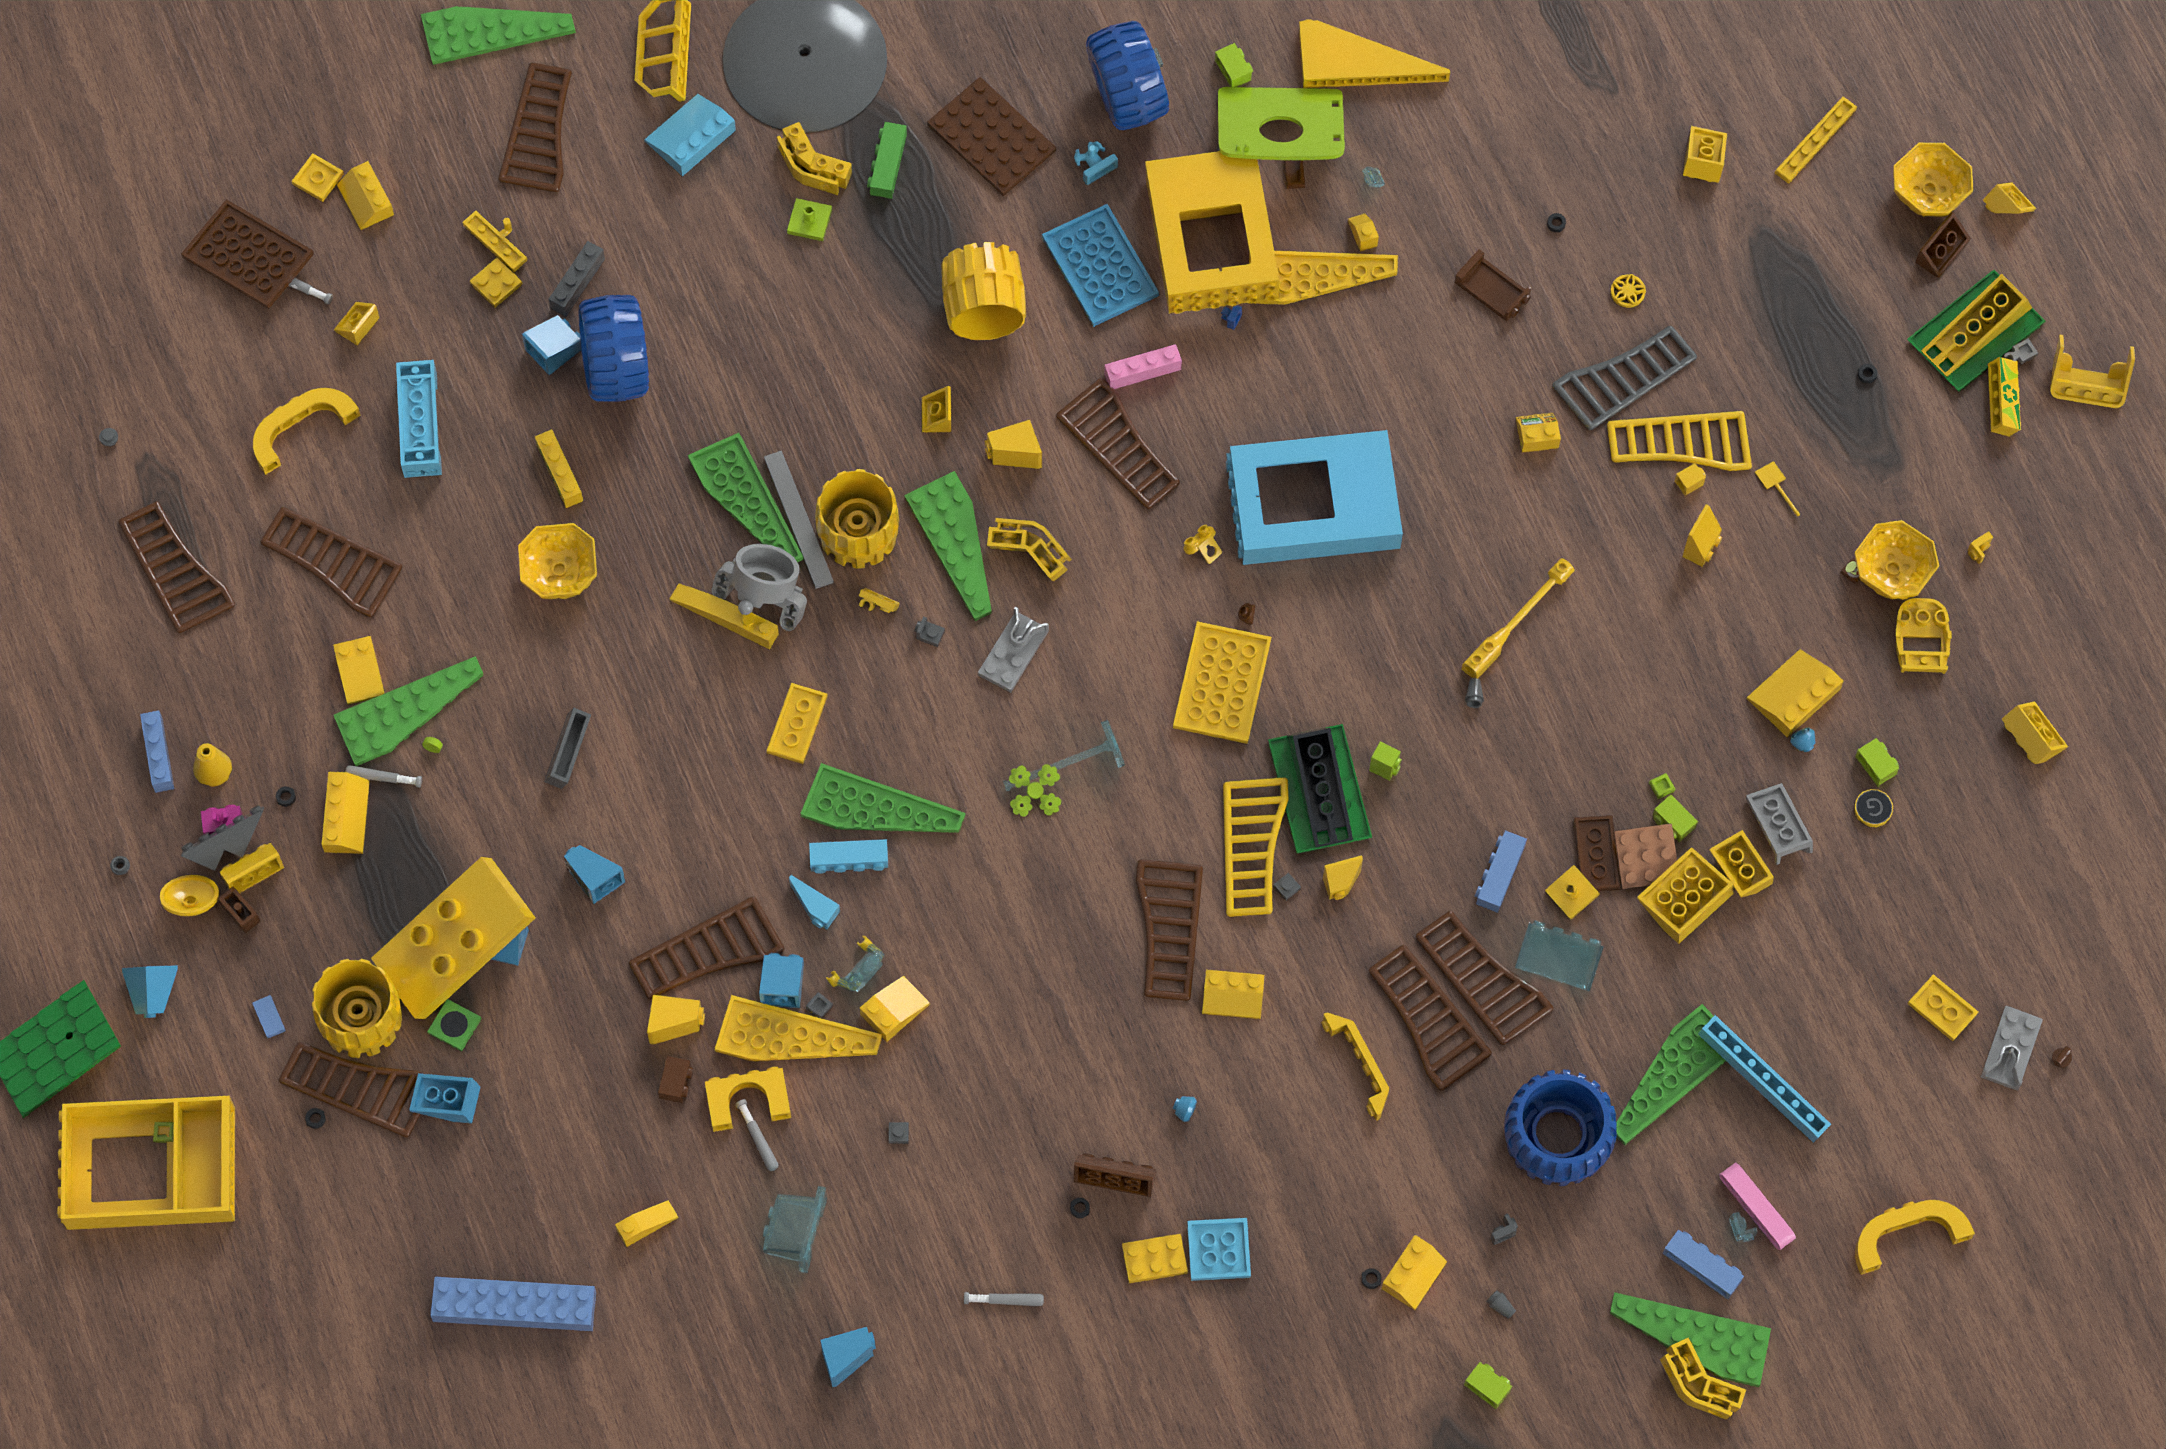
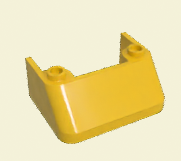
[2050,335,2135,408]

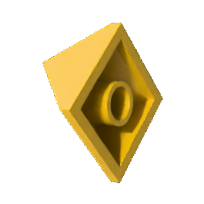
[334,302,379,345]
[922,386,951,432]

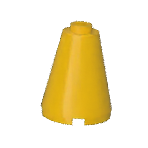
[193,743,232,787]

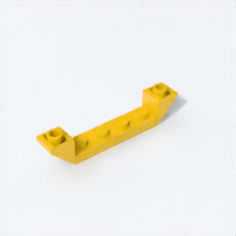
[1321,1012,1390,1121]

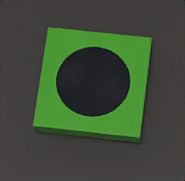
[427,999,482,1052]

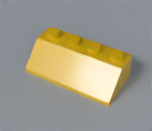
[322,772,370,854]

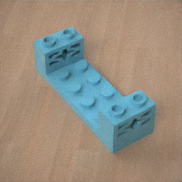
[396,360,442,478]

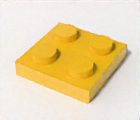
[292,153,344,202]
[470,258,523,308]

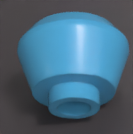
[1790,728,1816,752]
[1173,1096,1197,1122]

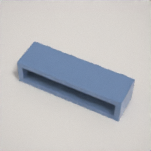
[140,711,174,793]
[1475,830,1527,913]
[1663,1230,1744,1299]

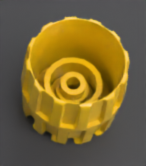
[941,242,1026,340]
[815,469,899,569]
[312,959,402,1058]

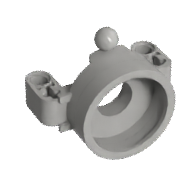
[712,544,807,631]

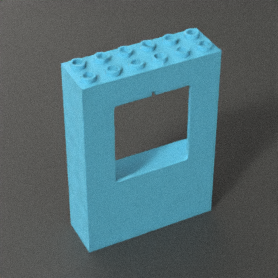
[1226,430,1403,565]

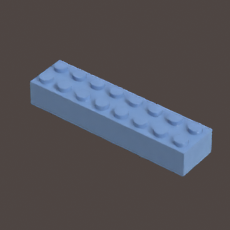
[431,1277,596,1331]

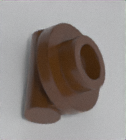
[1238,603,1256,625]
[2052,1046,2072,1068]

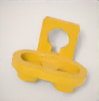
[1183,525,1222,564]

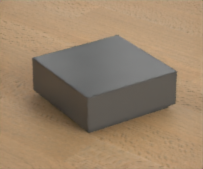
[805,992,833,1019]

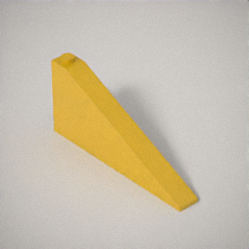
[1299,19,1450,88]

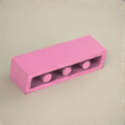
[1104,344,1182,389]

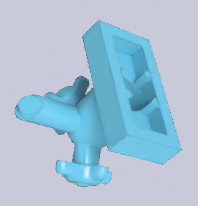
[1074,141,1118,185]

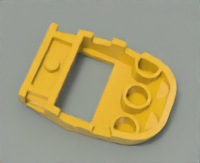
[1895,598,1952,674]

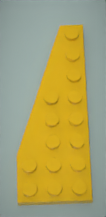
[1249,251,1398,305]
[715,995,882,1061]

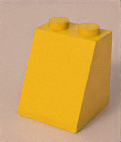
[985,420,1042,469]
[647,995,705,1045]

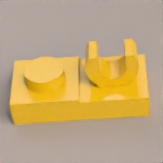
[859,588,900,613]

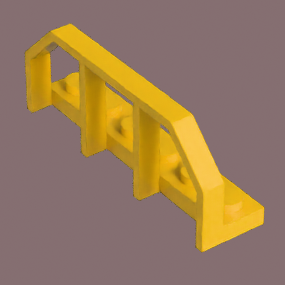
[635,0,691,102]

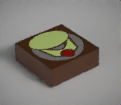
[1840,557,1860,584]

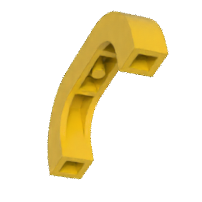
[253,388,361,475]
[1855,1200,1975,1275]

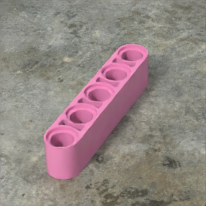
[1719,1163,1796,1250]

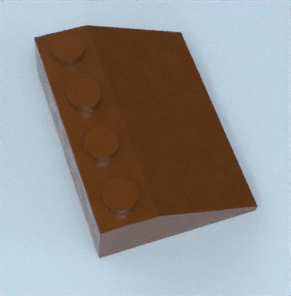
[1074,1153,1156,1197]

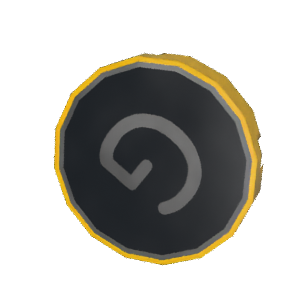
[1854,789,1893,827]

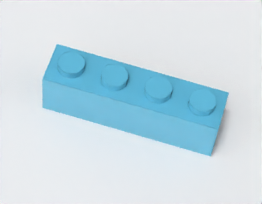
[809,839,888,873]

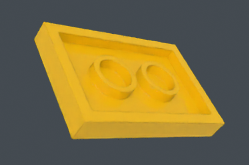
[1908,974,1979,1041]
[1122,1234,1188,1283]

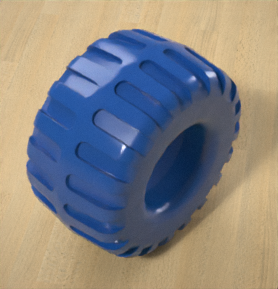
[1086,20,1169,130]
[578,295,649,402]
[1504,1069,1617,1186]

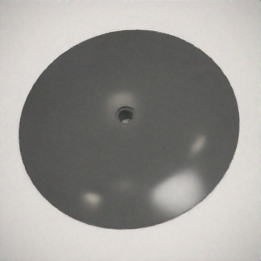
[723,0,887,133]

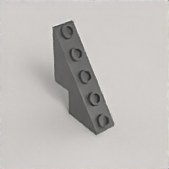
[181,805,264,870]

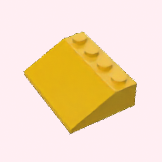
[1746,649,1844,738]
[1637,847,1734,944]

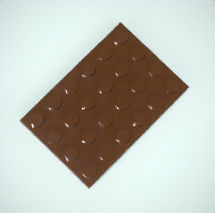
[927,77,1056,196]
[181,199,314,309]

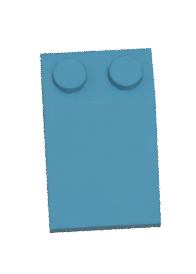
[409,1073,480,1124]

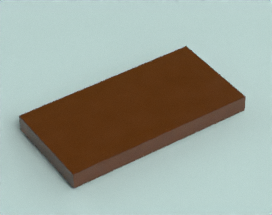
[1573,815,1621,891]

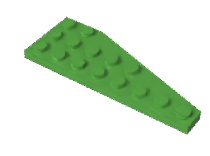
[421,6,576,65]
[688,433,804,563]
[904,471,992,621]
[800,763,966,833]
[1616,1004,1726,1145]
[1610,1292,1771,1387]

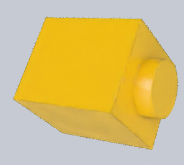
[1674,463,1706,496]

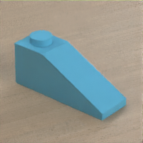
[789,875,840,929]

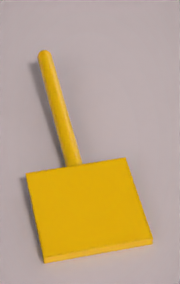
[1755,461,1800,516]

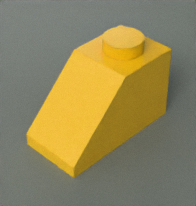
[1348,213,1379,252]

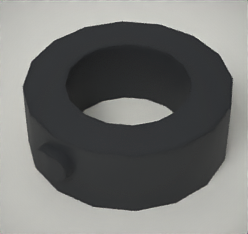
[1547,213,1566,232]
[1858,364,1877,384]
[276,786,296,807]
[305,1108,326,1129]
[1070,1198,1090,1218]
[1362,1268,1382,1289]

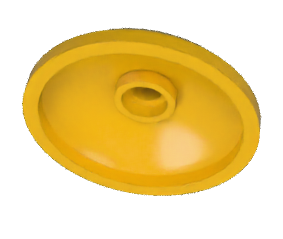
[160,875,219,917]

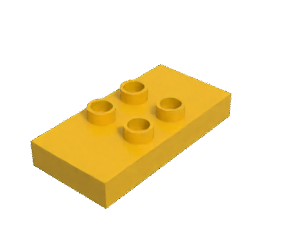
[371,857,536,1019]

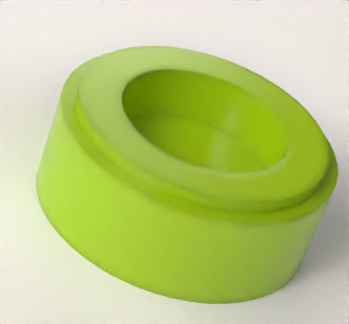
[422,737,443,753]

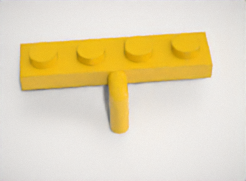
[462,211,527,272]

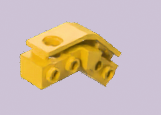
[776,122,852,195]
[987,518,1072,582]
[1660,1337,1746,1419]

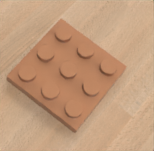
[1613,824,1677,889]

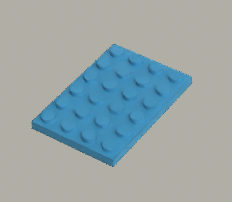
[1042,204,1159,327]

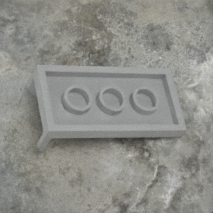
[978,607,1049,693]
[1746,783,1813,865]
[1981,1006,2043,1091]

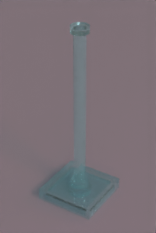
[1003,720,1125,791]

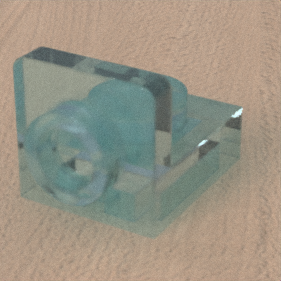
[1729,1212,1758,1242]

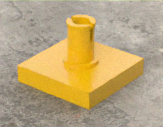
[1545,865,1600,920]

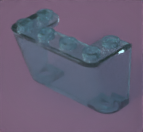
[1515,920,1604,991]

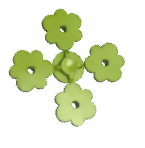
[1009,764,1061,817]

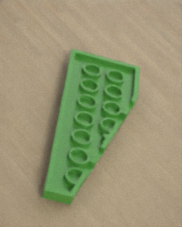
[333,656,483,766]

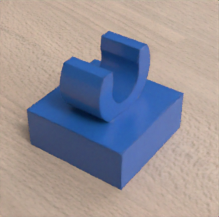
[1221,305,1242,330]

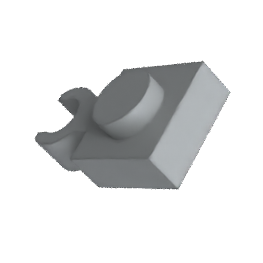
[2003,338,2038,364]

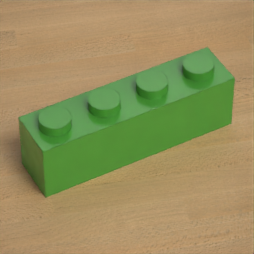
[867,122,907,199]

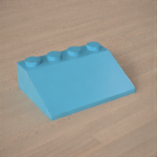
[644,94,736,176]

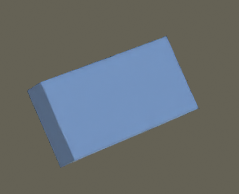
[253,995,286,1039]

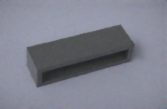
[548,241,605,317]
[544,708,591,789]

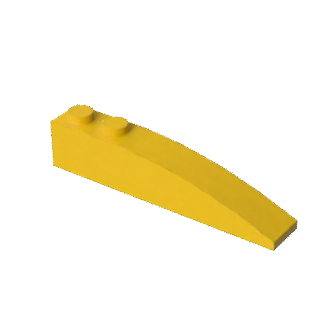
[670,584,779,650]

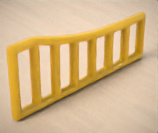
[1607,411,1752,471]
[1223,778,1289,917]

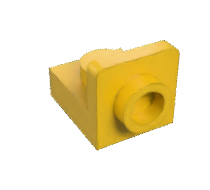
[1968,531,1993,564]

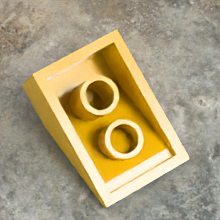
[1683,126,1727,183]
[1682,504,1722,567]
[333,636,385,705]
[860,976,930,1042]

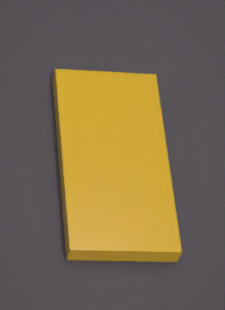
[767,683,828,764]

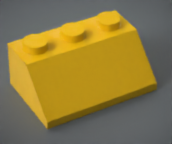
[337,161,394,230]
[2002,701,2068,764]
[1709,830,1774,898]
[220,843,284,893]
[1202,970,1265,1019]
[1381,1235,1447,1310]

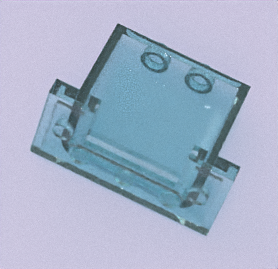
[763,1186,827,1273]

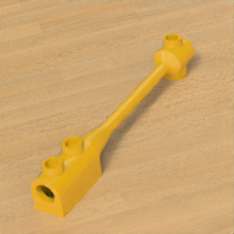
[1461,558,1575,679]

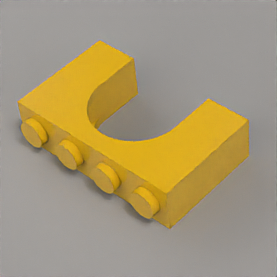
[705,1067,791,1132]

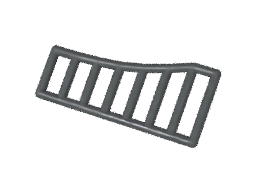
[1552,326,1697,430]

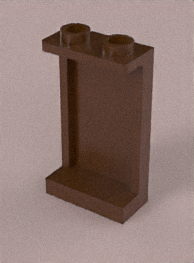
[1454,249,1531,322]

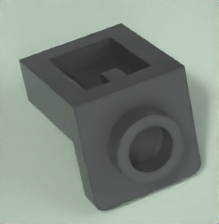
[914,616,945,647]
[1490,1213,1518,1245]

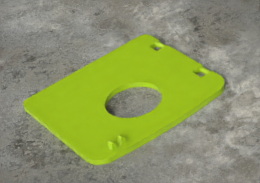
[1218,87,1345,160]

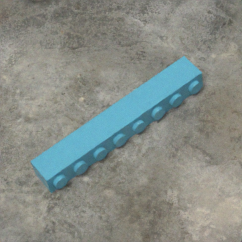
[1698,1015,1831,1143]

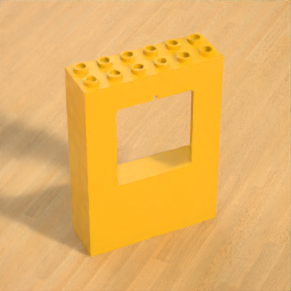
[1145,151,1279,314]
[57,1096,235,1230]

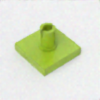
[787,198,832,241]

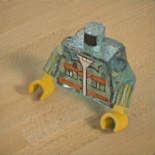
[826,936,884,992]

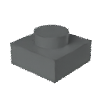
[1273,873,1301,901]
[889,1122,909,1144]

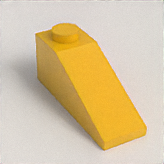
[615,1200,678,1247]

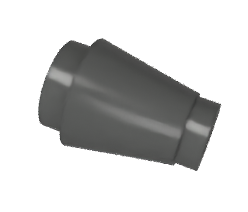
[1465,678,1484,708]
[1486,1290,1516,1319]

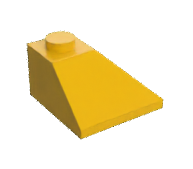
[1983,182,2036,214]
[1323,855,1363,900]

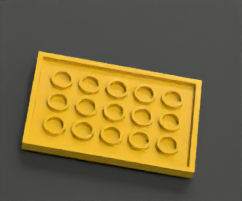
[1173,621,1272,744]

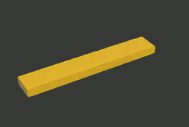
[1775,97,1857,184]

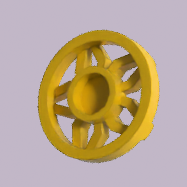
[1611,274,1646,308]

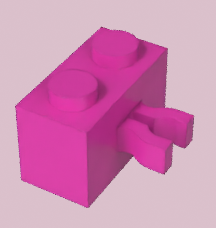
[201,805,242,835]

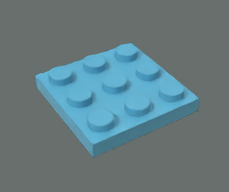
[1187,1218,1251,1281]

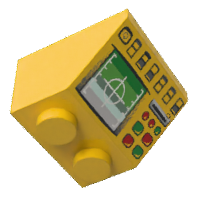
[1516,413,1561,453]

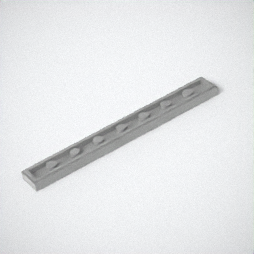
[764,451,833,589]

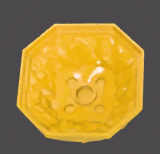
[1893,143,1973,217]
[1854,520,1939,600]
[518,523,597,599]

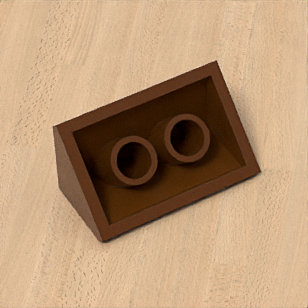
[1915,212,1971,278]

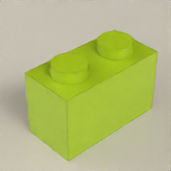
[1215,43,1253,87]
[1855,738,1899,786]
[1369,741,1402,781]
[1652,795,1698,842]
[1464,1362,1512,1409]

